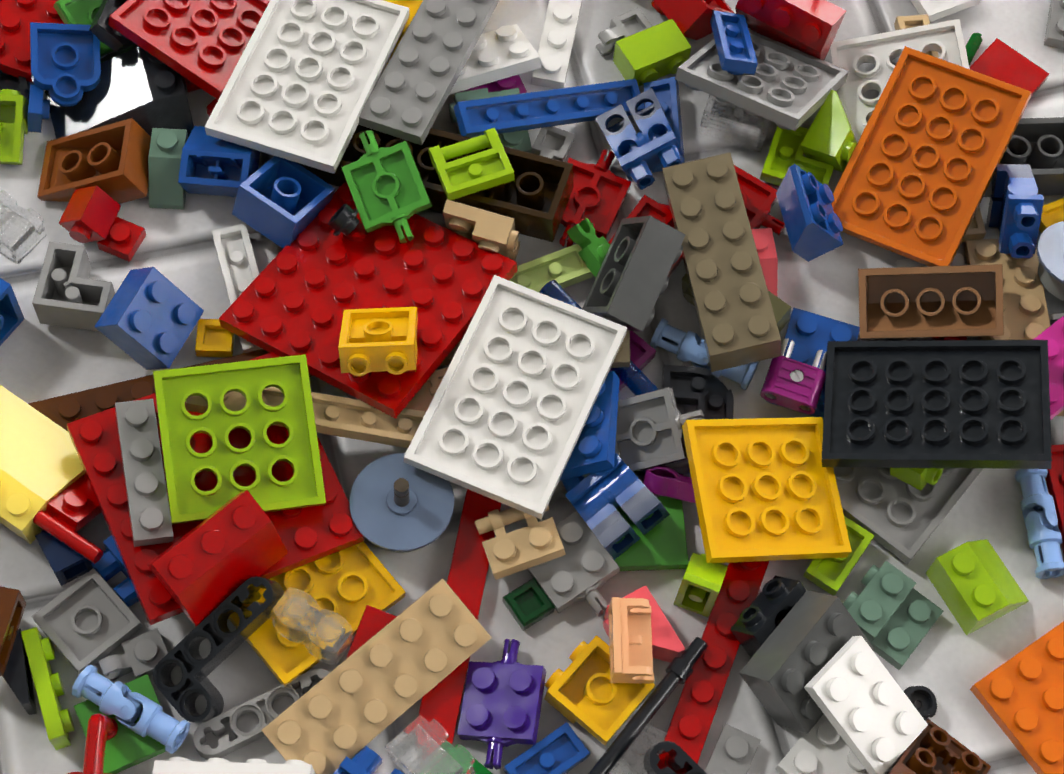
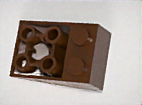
[887,719,991,774]

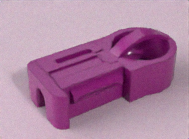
[643,466,696,503]

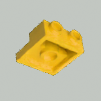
[338,307,418,376]
[544,635,655,746]

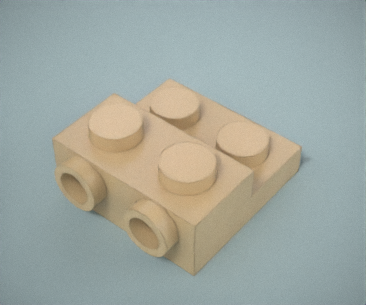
[443,199,520,261]

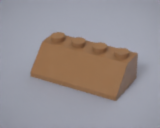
[858,264,1004,339]

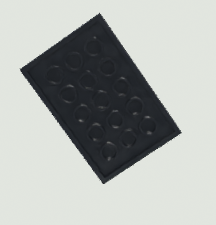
[822,340,1052,469]

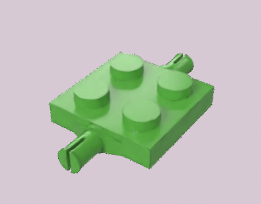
[341,130,432,243]

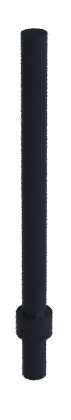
[588,637,708,774]

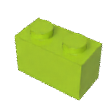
[613,19,692,86]

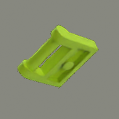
[428,128,515,200]

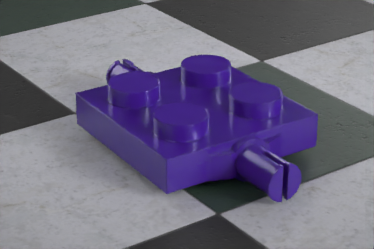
[457,639,546,770]

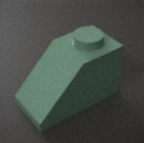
[148,128,188,210]

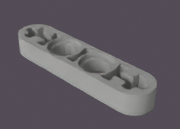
[193,668,330,760]

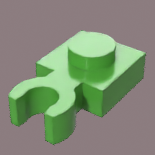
[567,218,611,278]

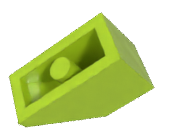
[800,90,857,172]
[674,553,728,618]

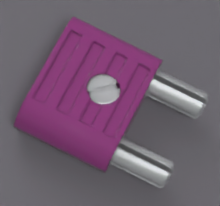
[760,338,827,415]

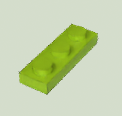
[21,627,75,750]

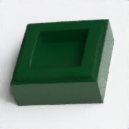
[502,578,555,631]

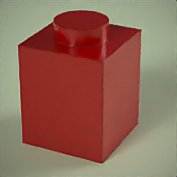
[59,186,121,243]

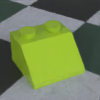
[926,539,1029,635]

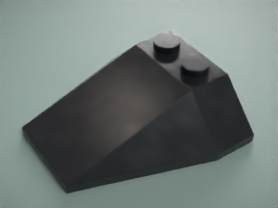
[45,44,194,139]

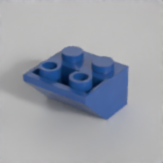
[178,126,260,197]
[776,164,844,262]

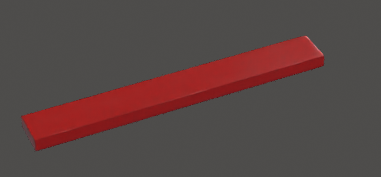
[413,489,502,753]

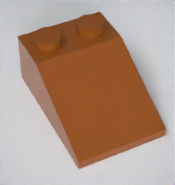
[37,118,151,204]

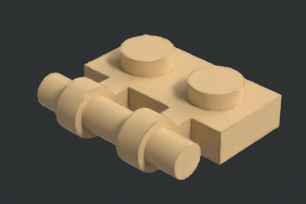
[475,506,566,580]

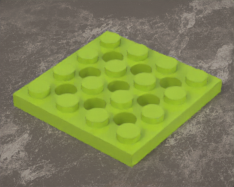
[153,354,326,525]

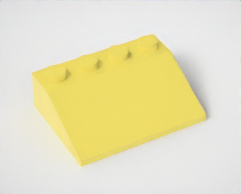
[0,385,85,544]

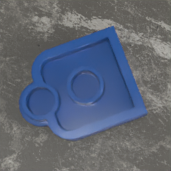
[30,22,101,107]

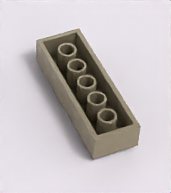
[662,152,781,372]

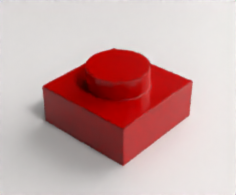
[97,217,146,262]

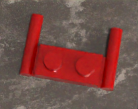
[33,473,104,564]

